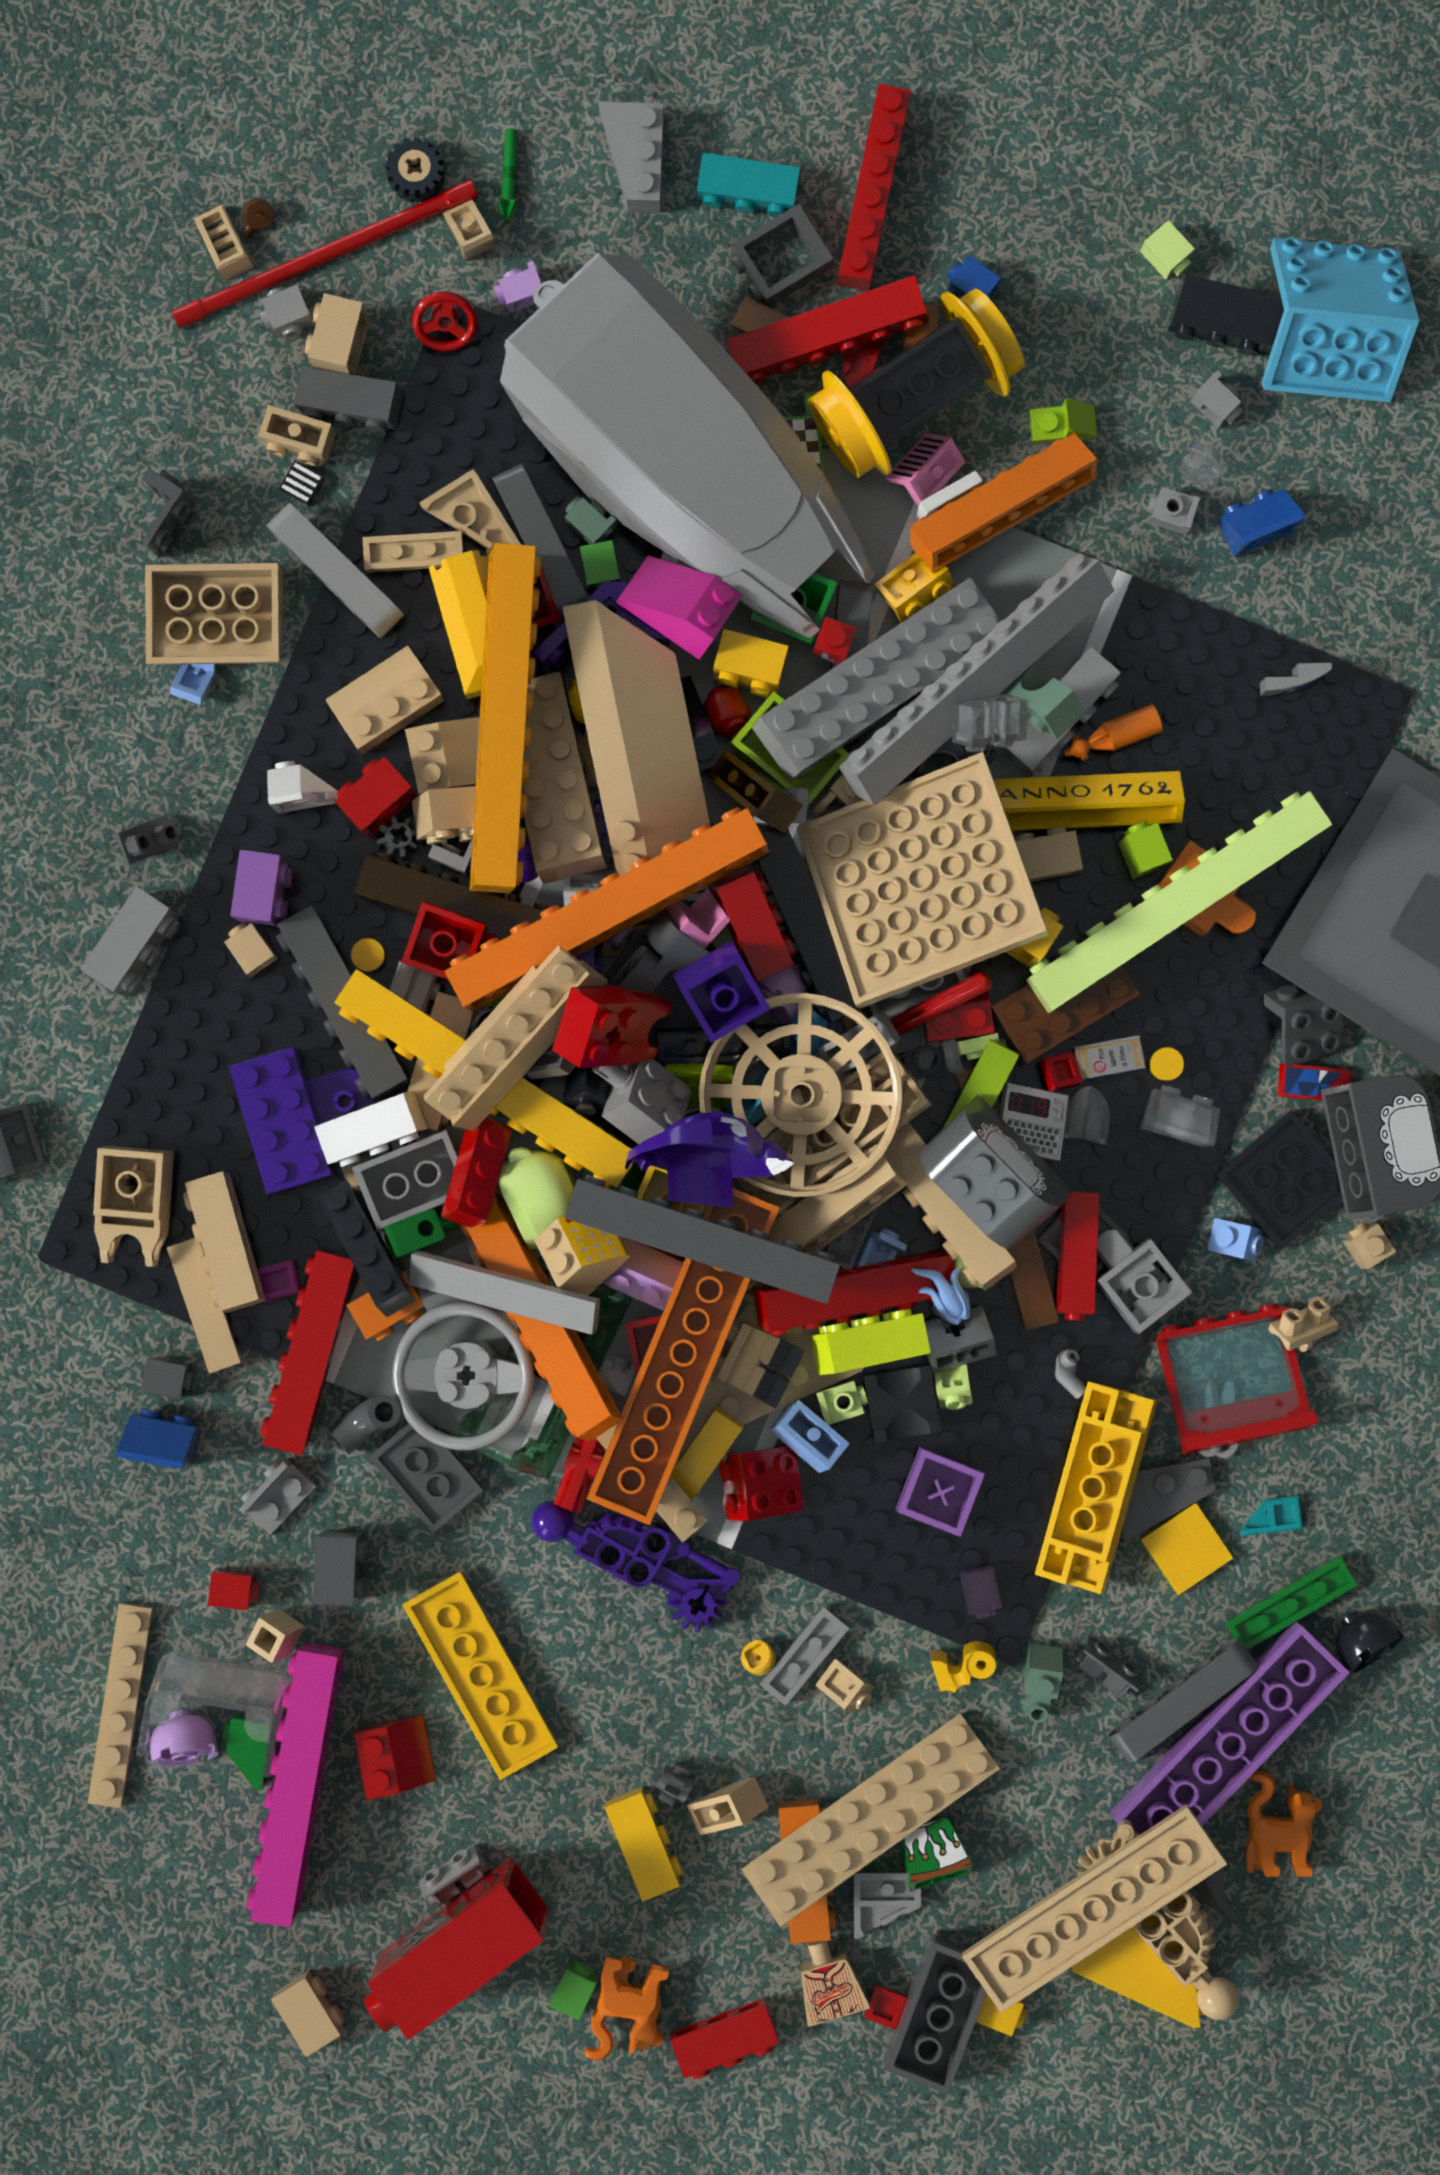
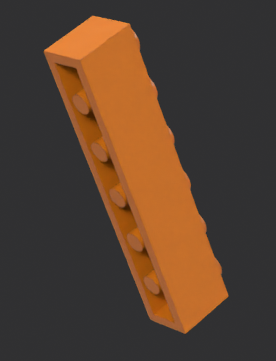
[910,433,1097,573]

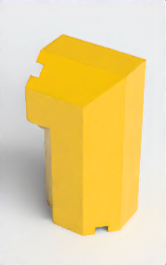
[428,549,492,699]

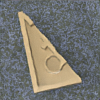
[420,469,521,549]

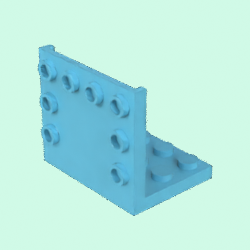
[1262,237,1419,402]

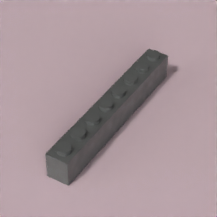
[565,1175,840,1304]

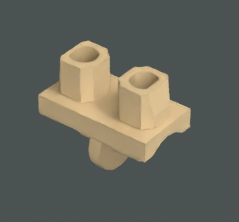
[1269,1297,1338,1352]

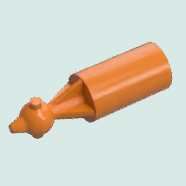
[1064,704,1163,761]

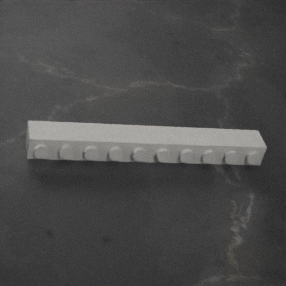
[839,553,1115,805]

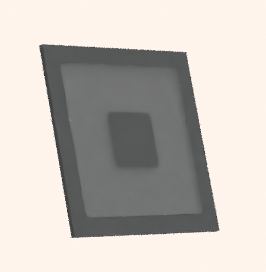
[1262,748,1440,1076]

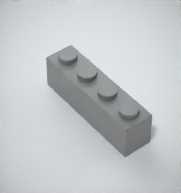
[1000,646,1121,775]

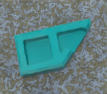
[1240,1495,1303,1536]

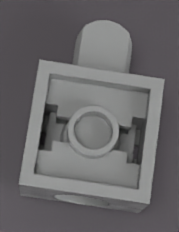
[1096,1230,1192,1334]

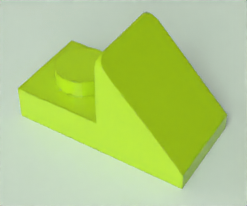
[1029,398,1098,445]

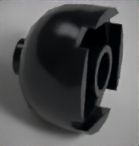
[1335,1611,1405,1674]

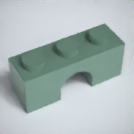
[993,664,1086,739]

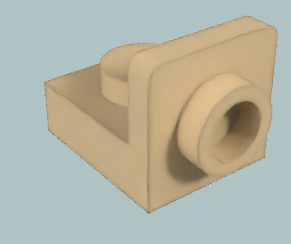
[815,1659,874,1713]

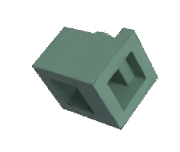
[565,496,617,545]

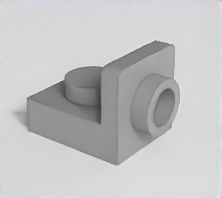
[428,840,472,875]

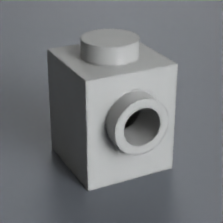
[259,284,314,338]

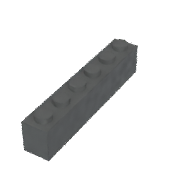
[276,905,409,1102]

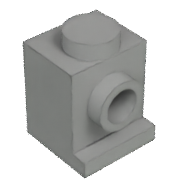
[1190,370,1244,428]
[1146,487,1200,535]

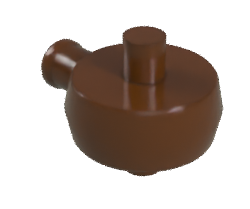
[241,198,274,238]

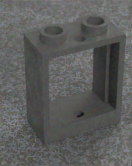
[730,203,834,307]

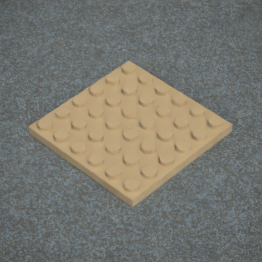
[796,752,1049,1009]

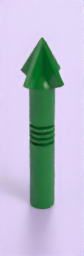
[497,129,518,225]

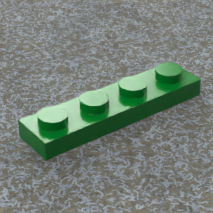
[1224,1555,1358,1650]

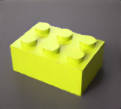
[810,1309,931,1375]

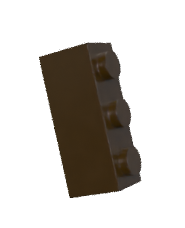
[707,749,803,833]

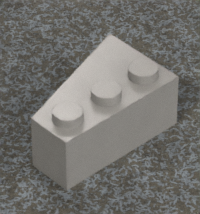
[598,101,664,213]

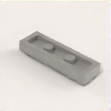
[760,1605,850,1706]

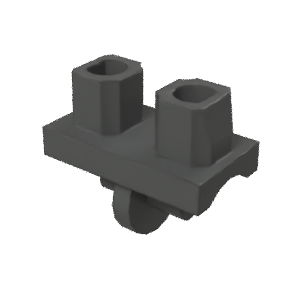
[113,815,180,866]

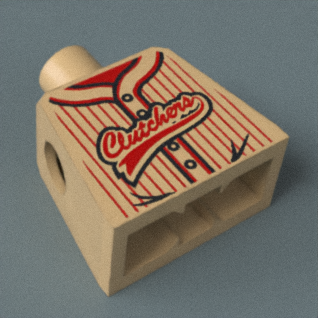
[800,1941,870,2027]

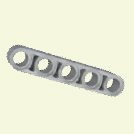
[266,503,404,639]

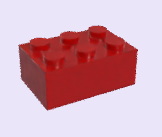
[709,866,795,981]

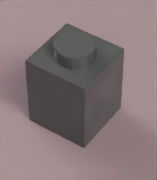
[140,1357,195,1399]

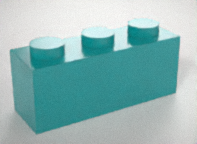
[697,153,800,218]

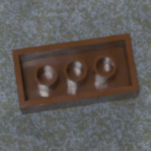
[991,965,1140,1066]

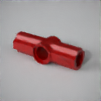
[554,1438,604,1513]

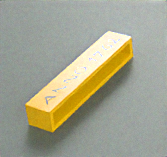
[994,771,1185,830]

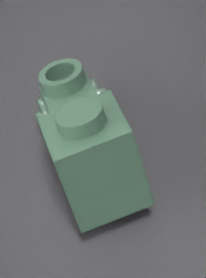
[1020,1643,1063,1723]

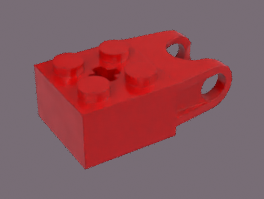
[552,985,673,1068]

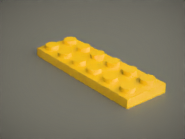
[402,1571,559,1780]

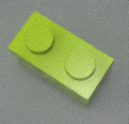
[1118,821,1173,879]

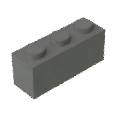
[294,366,404,432]

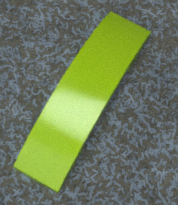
[943,1038,1020,1127]

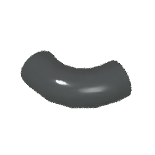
[327,1395,401,1455]

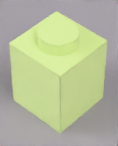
[1140,220,1195,280]

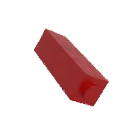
[1056,1192,1099,1321]

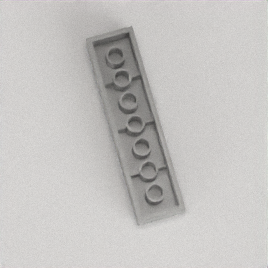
[752,578,1001,782]

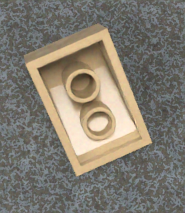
[405,717,480,795]

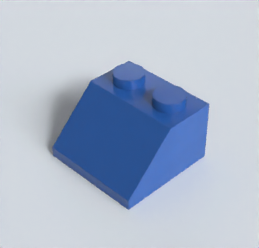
[1219,489,1306,557]
[116,1408,201,1469]

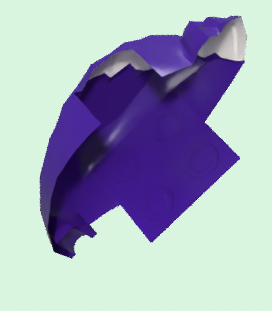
[625,1112,794,1208]

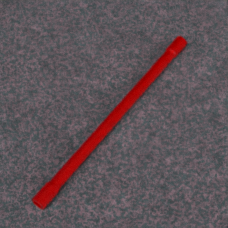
[171,179,478,329]

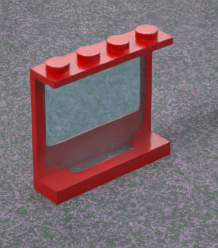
[1155,1303,1318,1455]

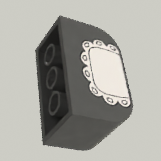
[1321,1075,1440,1220]
[920,1094,1072,1249]

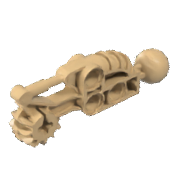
[1077,1820,1240,2021]

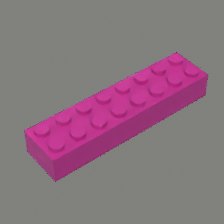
[247,1642,345,1928]

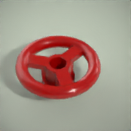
[412,291,478,352]

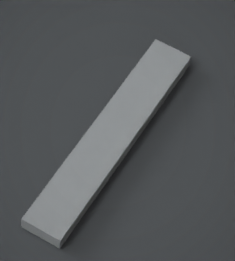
[409,1250,600,1335]

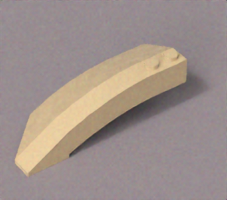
[563,600,711,876]

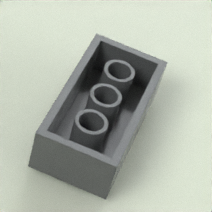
[883,1933,987,2095]

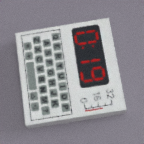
[999,1083,1069,1162]

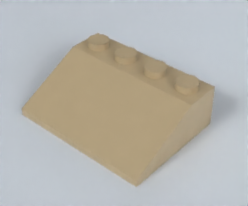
[145,563,284,665]

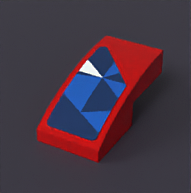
[1277,1063,1351,1101]

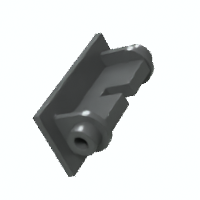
[1073,1635,1143,1699]

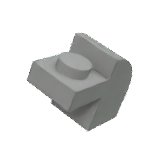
[816,1010,901,1076]

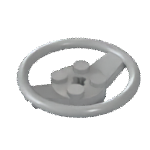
[392,1302,534,1451]

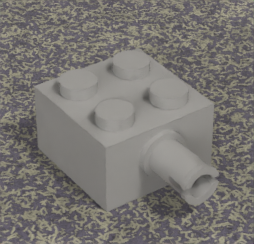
[592,1059,692,1144]

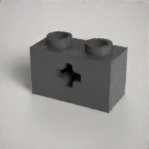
[925,1305,997,1374]

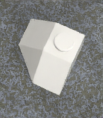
[267,761,339,814]

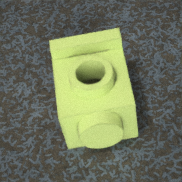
[815,1380,868,1425]

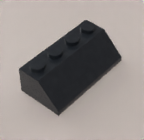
[1168,274,1284,356]

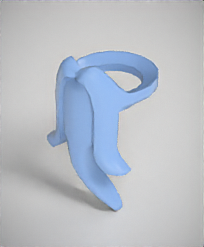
[911,1268,971,1325]

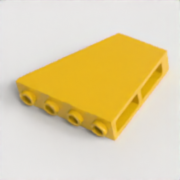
[1070,1894,1205,2028]

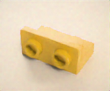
[873,553,955,623]

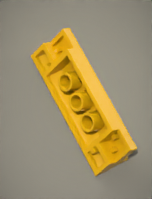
[1035,1381,1157,1594]

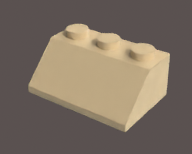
[325,646,444,755]

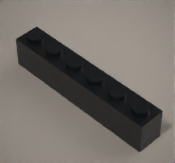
[751,827,867,1023]

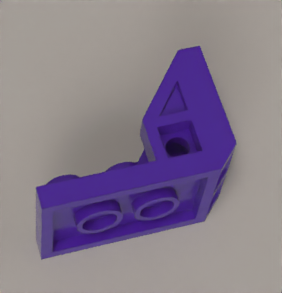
[533,582,672,673]

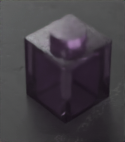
[958,1565,1002,1619]

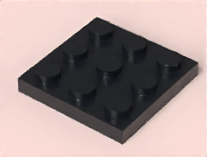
[1214,1110,1343,1250]

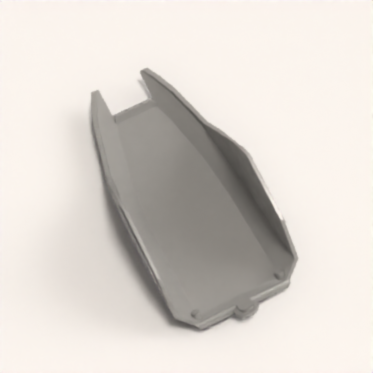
[500,252,874,638]

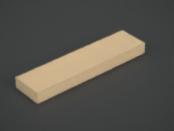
[167,1238,242,1374]

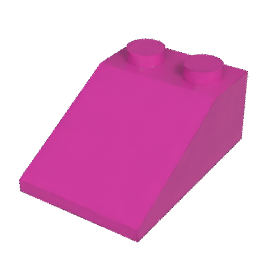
[616,556,743,660]

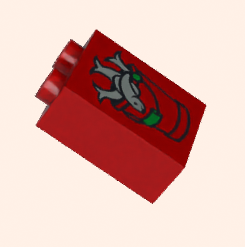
[364,1856,551,2040]

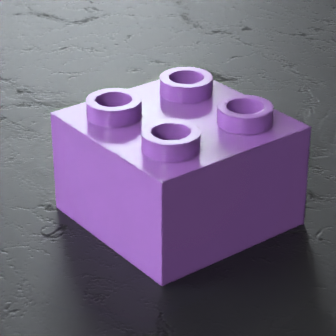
[230,850,293,928]
[895,1446,985,1537]

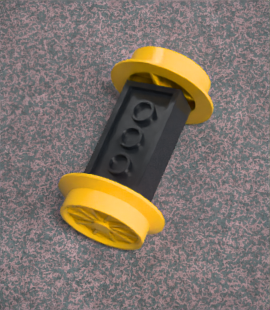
[807,288,1025,479]

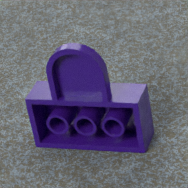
[229,1047,382,1195]

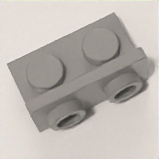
[239,1458,317,1535]

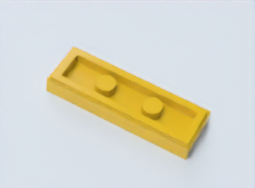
[671,1406,744,1501]

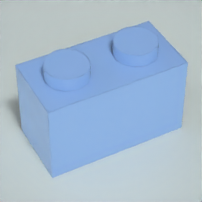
[769,1400,850,1473]

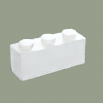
[314,1091,428,1167]

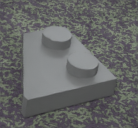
[853,1871,921,1939]

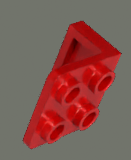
[719,1445,803,1521]

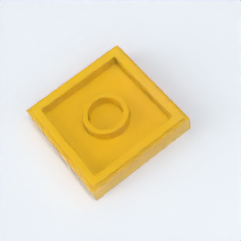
[1140,1502,1233,1595]

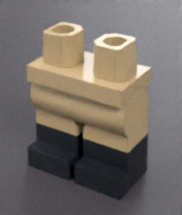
[714,1321,805,1409]

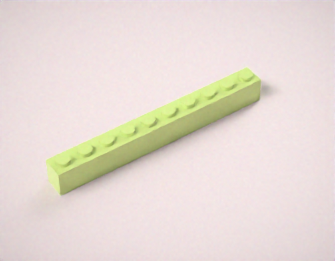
[1026,791,1332,1013]

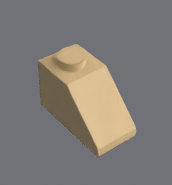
[686,1777,769,1836]

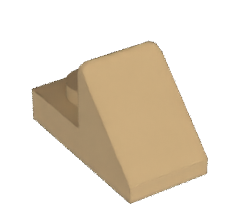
[443,200,494,261]

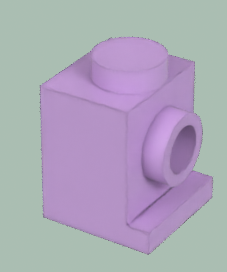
[493,261,541,313]

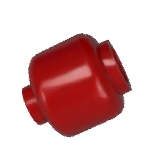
[703,686,751,737]

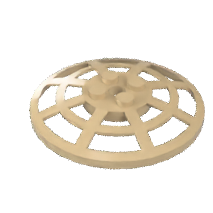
[699,993,903,1197]

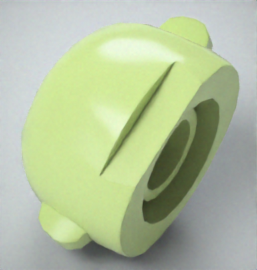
[498,1147,576,1250]

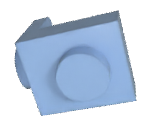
[170,664,216,705]
[1207,1218,1264,1262]
[853,1228,908,1267]

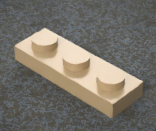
[363,531,464,572]

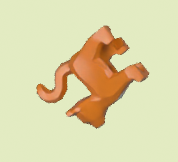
[1245,1771,1322,1877]
[584,1955,669,2061]

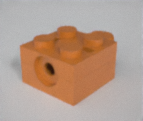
[1158,840,1256,937]

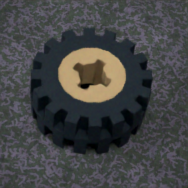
[385,137,446,203]

